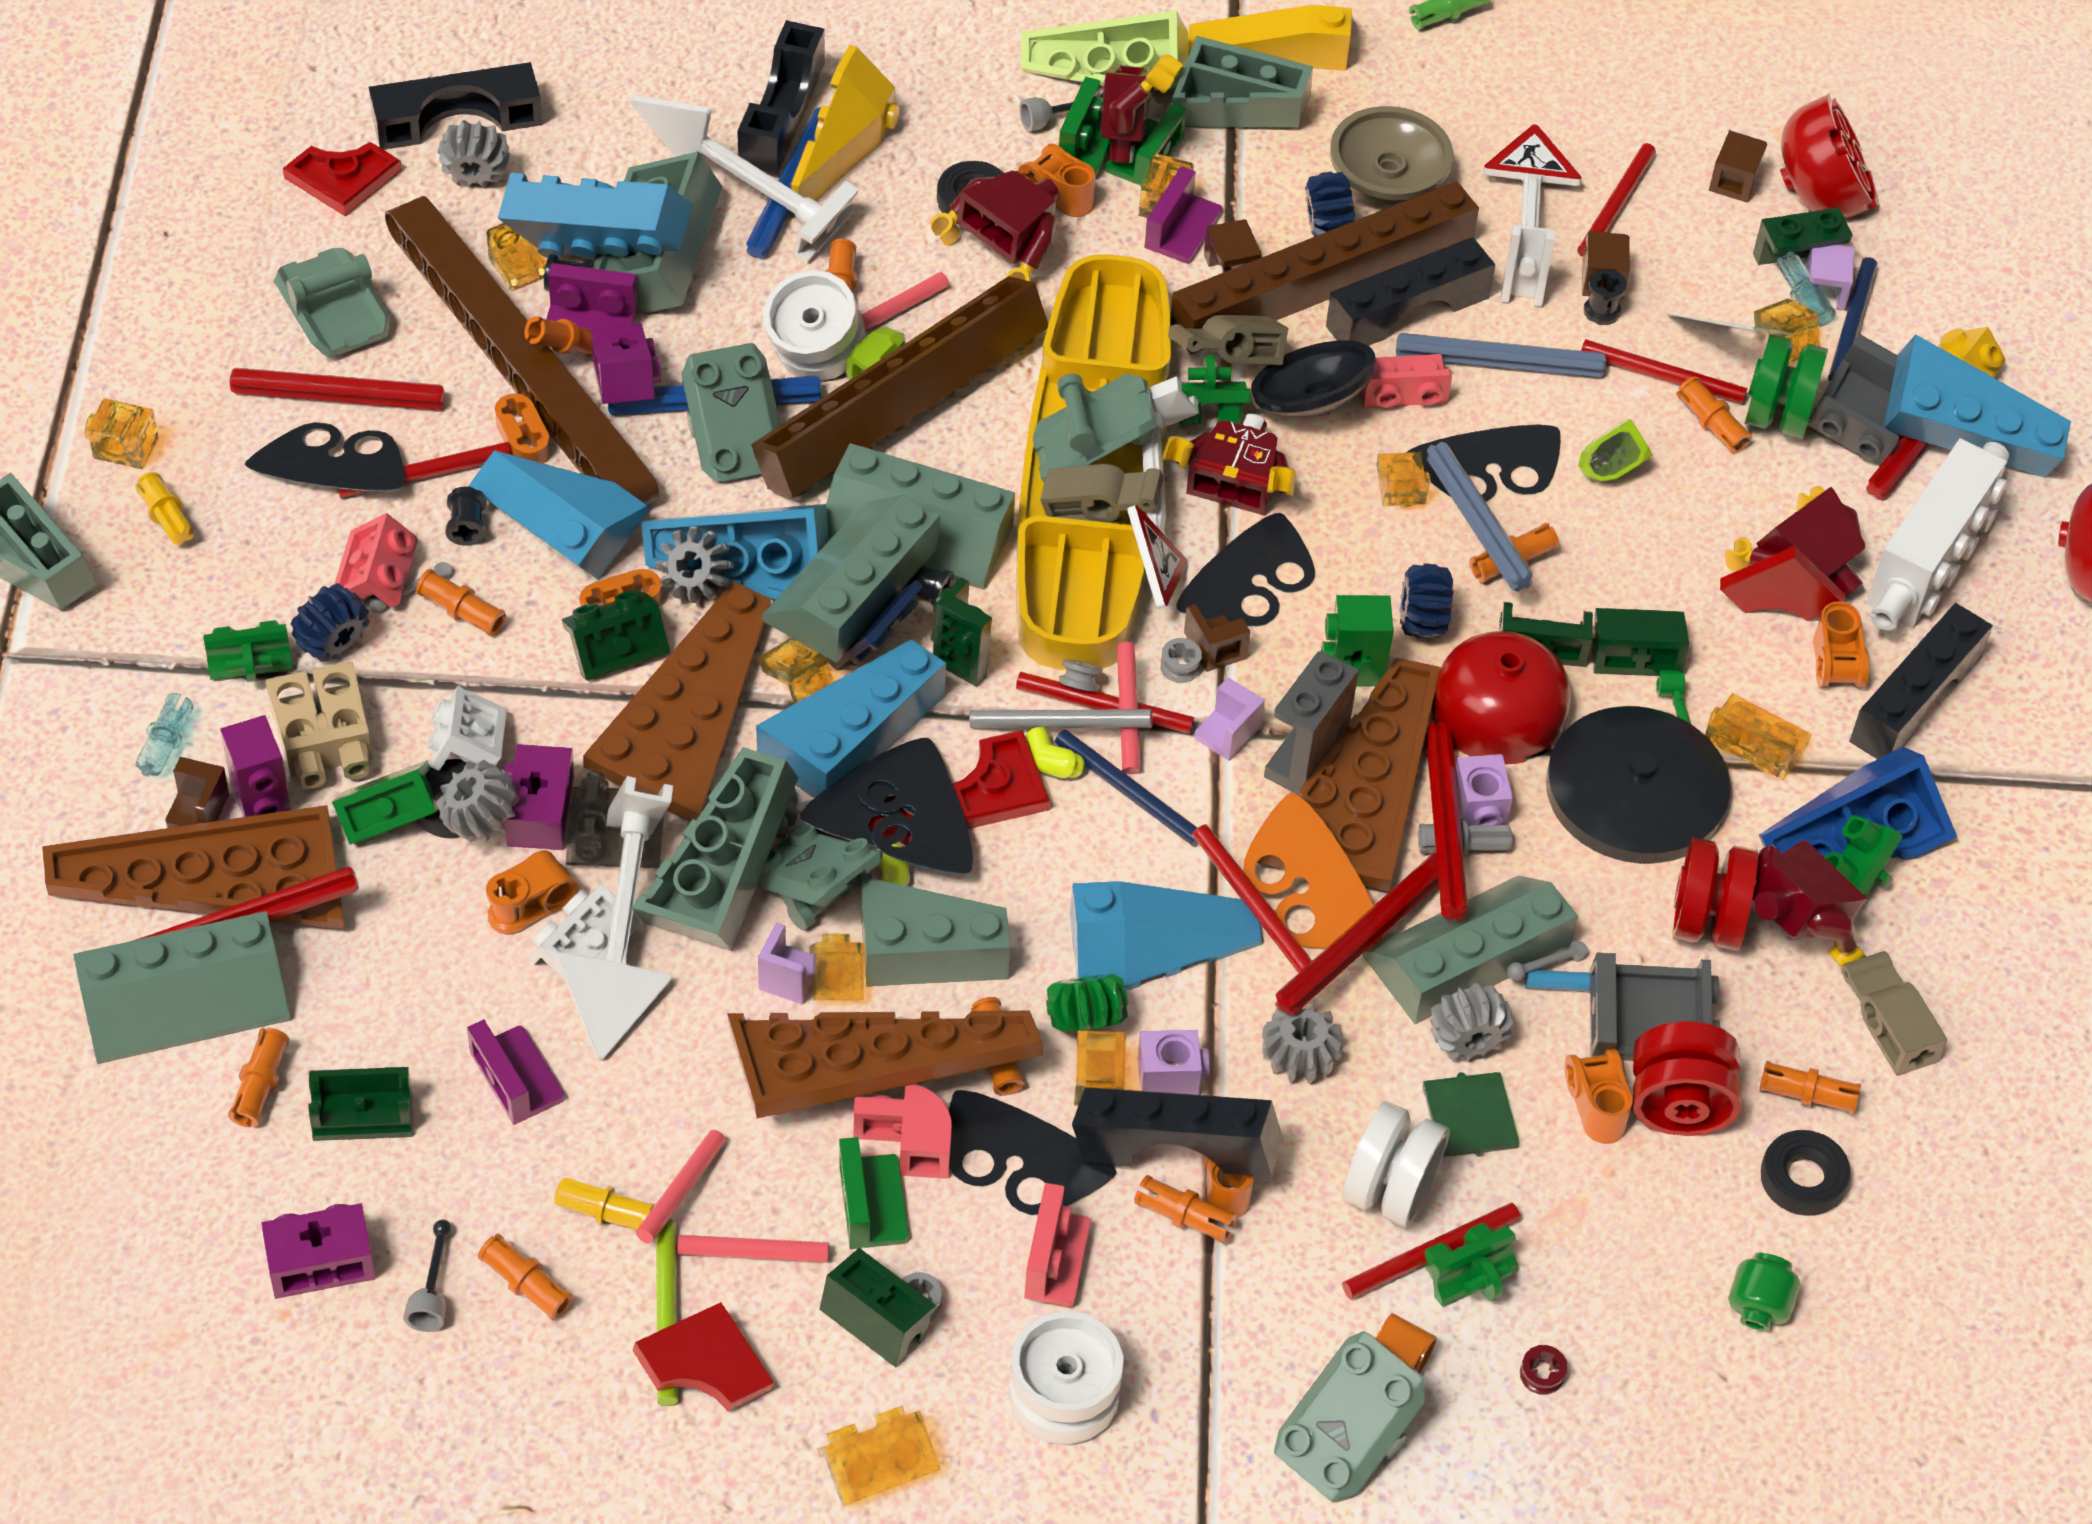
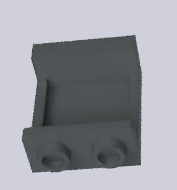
[1807,334,1900,466]
[1264,651,1359,795]
[1589,952,1720,1061]

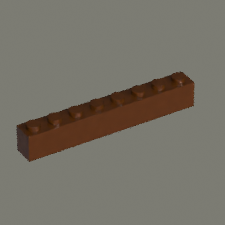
[1170,181,1479,355]
[751,276,1048,498]

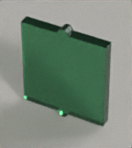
[1422,1072,1520,1157]

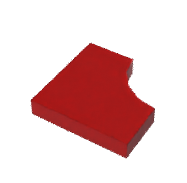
[283,142,402,217]
[1720,546,1845,621]
[952,730,1050,829]
[632,1302,774,1412]

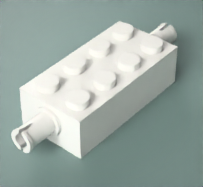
[1866,438,2009,631]

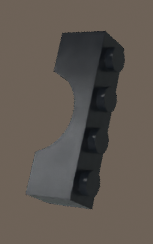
[737,20,825,175]
[368,62,542,150]
[1326,237,1496,346]
[1849,602,1993,759]
[1072,1087,1283,1177]

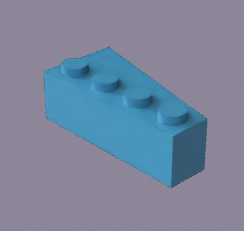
[498,173,692,259]
[1883,334,2071,478]
[756,640,946,798]

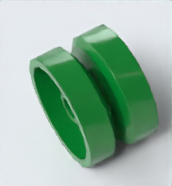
[1744,334,1828,439]

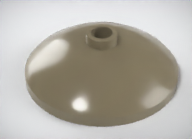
[1330,106,1453,200]

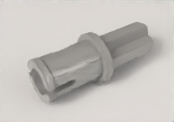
[1418,819,1512,857]

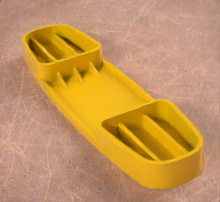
[1016,254,1171,670]

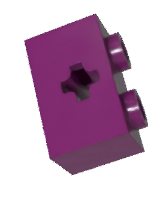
[590,323,661,404]
[220,715,291,817]
[503,744,575,850]
[261,1203,375,1299]

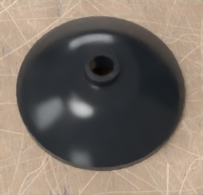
[1251,340,1377,417]

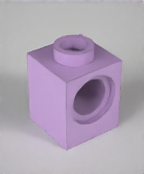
[1455,754,1513,825]
[1137,1029,1209,1095]

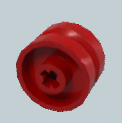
[1672,837,1758,951]
[1633,1021,1742,1136]

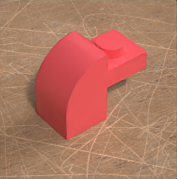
[853,1084,952,1179]

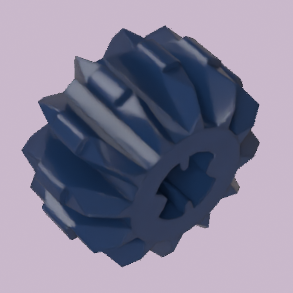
[1305,171,1356,237]
[1399,563,1454,640]
[290,583,370,662]

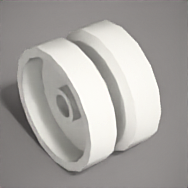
[763,270,866,381]
[1342,1101,1450,1228]
[1008,1310,1124,1445]

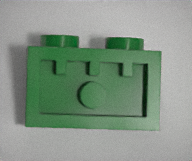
[1059,76,1111,175]

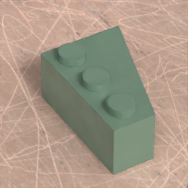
[1172,36,1313,127]
[0,472,98,610]
[860,876,1011,987]

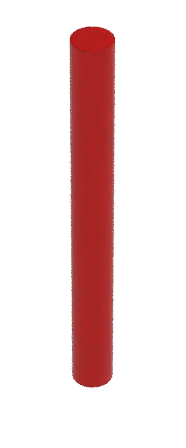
[1577,143,1656,257]
[1581,339,1748,404]
[337,442,511,498]
[1016,671,1195,734]
[1192,824,1312,973]
[1342,1202,1520,1300]

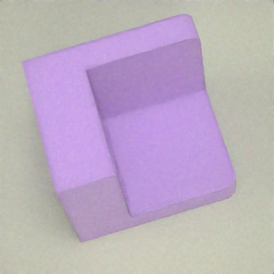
[1804,245,1854,310]
[1194,677,1265,761]
[758,923,821,1005]

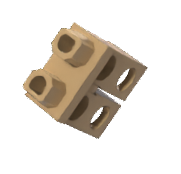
[265,661,373,790]

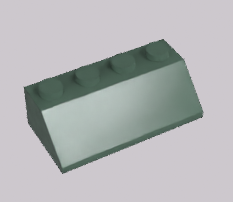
[593,151,723,313]
[826,443,1015,590]
[762,495,940,663]
[1362,875,1578,1025]
[73,911,291,1064]

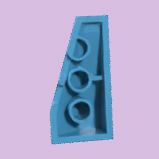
[469,450,650,580]
[641,504,829,599]
[1070,881,1262,991]

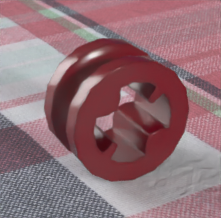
[1519,1345,1567,1395]

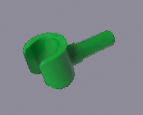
[1656,670,1691,724]

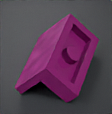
[1144,166,1222,264]
[467,1019,564,1125]

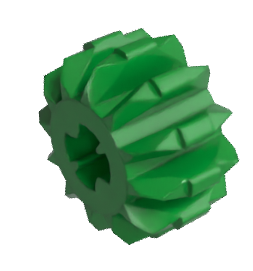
[1046,974,1129,1032]

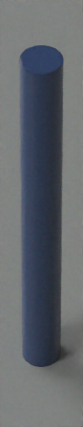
[1828,257,1878,382]
[1055,729,1198,847]

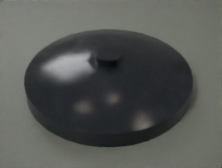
[1546,706,1731,864]

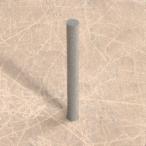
[970,709,1153,728]

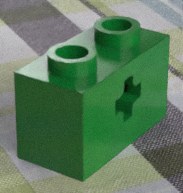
[1321,595,1394,687]

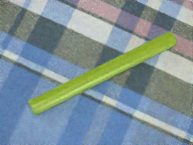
[656,1219,678,1406]

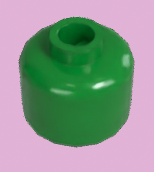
[1728,1252,1800,1331]

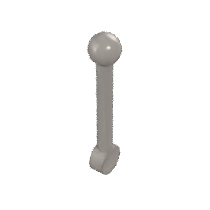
[369,562,452,612]
[1507,941,1588,981]

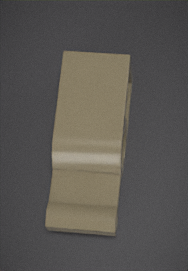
[1168,315,1289,365]
[1040,464,1164,523]
[1841,951,1948,1076]

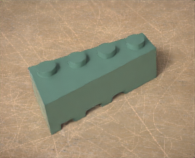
[631,747,798,951]

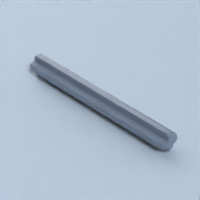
[1395,333,1606,378]
[1427,442,1533,592]

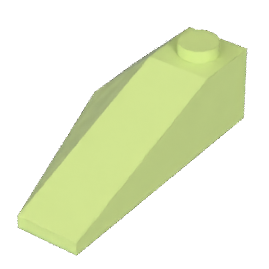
[1021,10,1189,91]

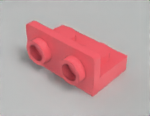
[1360,354,1452,408]
[334,513,418,607]
[1024,1183,1091,1307]

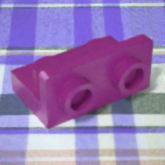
[546,263,638,329]

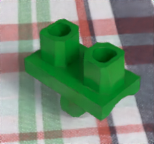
[1178,355,1250,425]
[203,620,293,683]
[1824,815,1903,896]
[1425,1223,1518,1307]

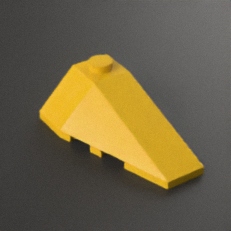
[1188,5,1352,71]
[791,44,900,214]

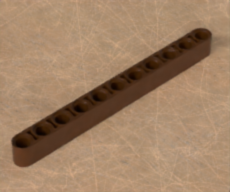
[385,195,659,505]

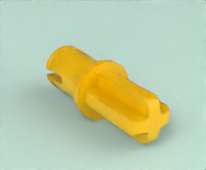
[135,472,194,545]
[554,1178,655,1231]

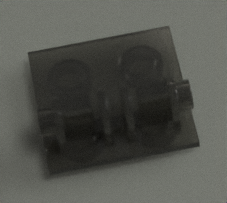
[566,771,664,868]

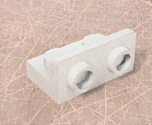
[427,686,507,771]
[527,883,642,981]

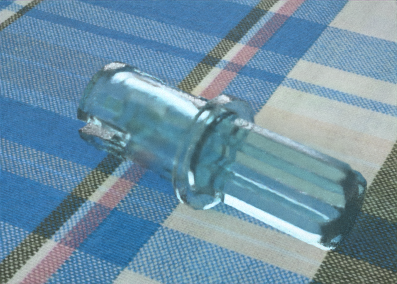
[1777,252,1836,328]
[135,693,194,777]

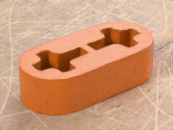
[495,393,550,463]
[579,569,662,606]

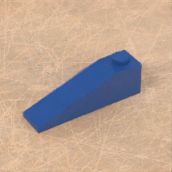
[1758,747,1957,859]

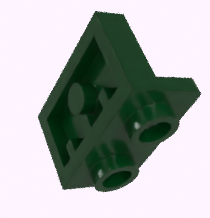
[1753,207,1853,265]
[931,577,992,687]
[561,590,670,680]

